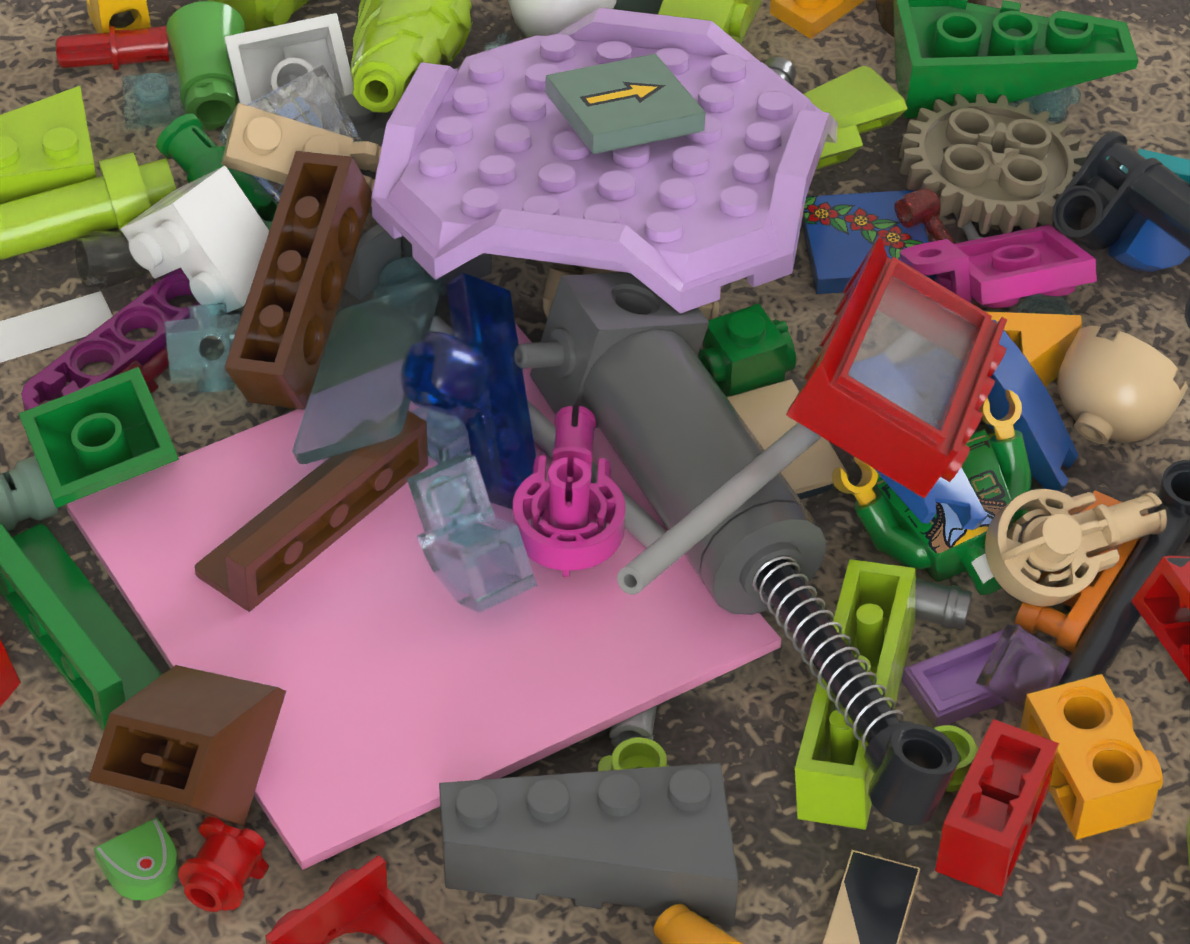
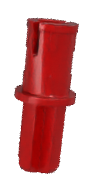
[55,25,170,70]

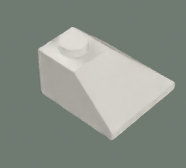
[224,13,354,128]

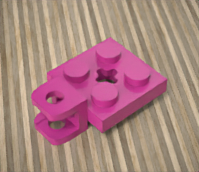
[900,224,1097,308]

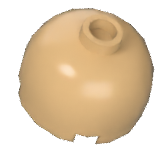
[1057,325,1188,444]

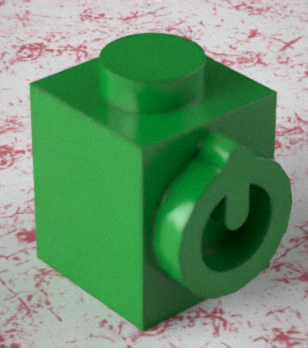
[697,303,796,397]

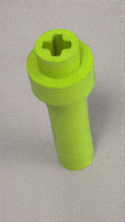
[0,152,176,260]

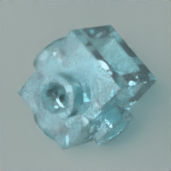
[164,302,240,393]

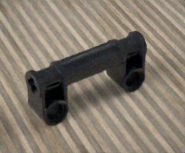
[1052,131,1190,328]

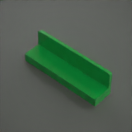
[0,523,163,730]

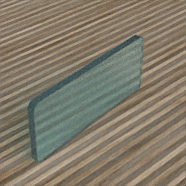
[292,282,439,464]

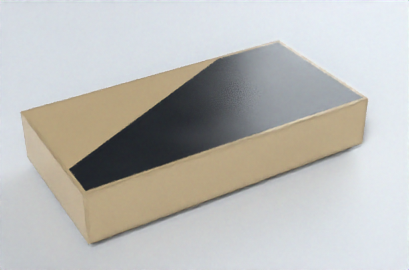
[823,850,920,944]

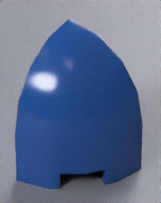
[1108,212,1190,272]

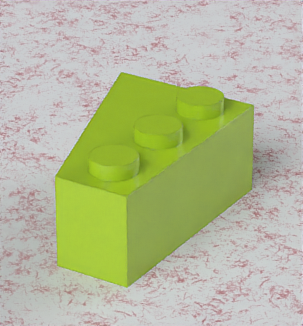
[0,86,96,204]

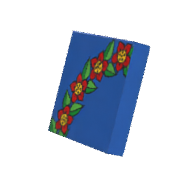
[801,190,936,294]

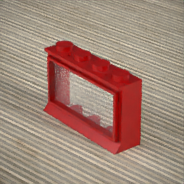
[786,235,1007,499]

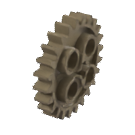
[899,94,1088,234]

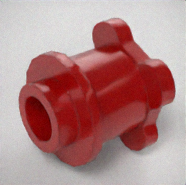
[178,816,269,912]

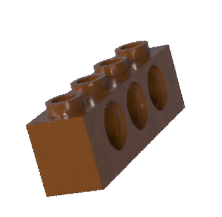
[224,151,372,410]

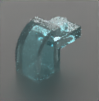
[407,453,537,612]

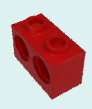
[935,719,1059,897]

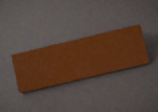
[194,410,428,612]

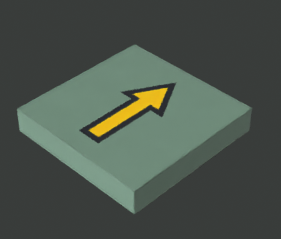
[545,53,706,154]

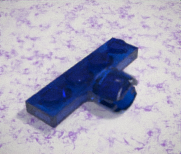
[401,272,536,510]

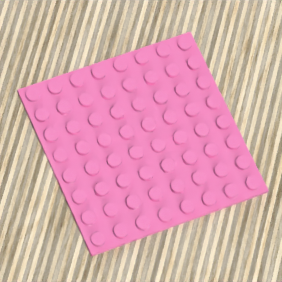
[66,322,781,870]

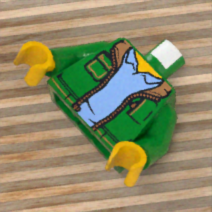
[832,389,1032,595]

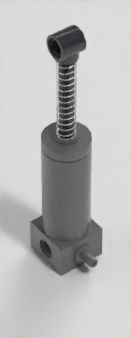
[514,272,959,825]

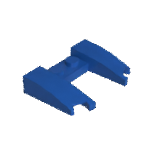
[848,320,1079,530]

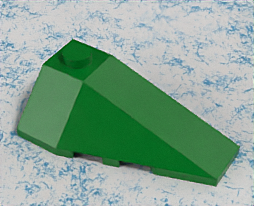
[893,0,1138,118]

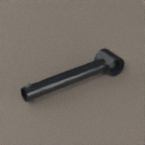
[1050,460,1190,688]

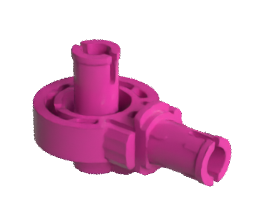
[513,406,625,577]

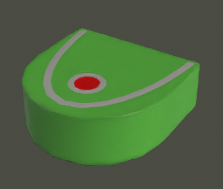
[94,817,179,901]

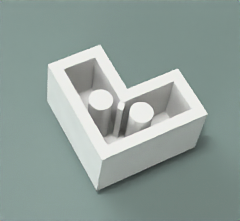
[120,166,269,318]

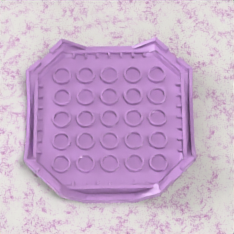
[371,8,838,314]

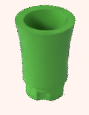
[166,1,245,130]

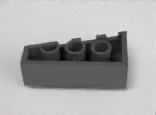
[439,763,739,926]

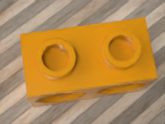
[1020,674,1163,840]

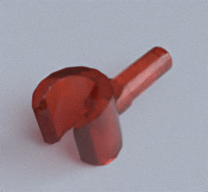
[894,189,956,244]

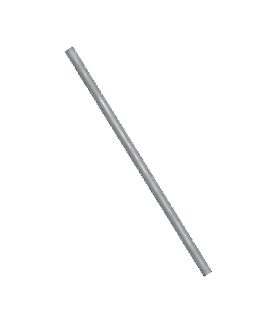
[617,332,929,595]

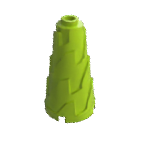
[350,0,473,113]

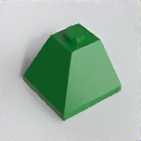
[19,367,179,508]

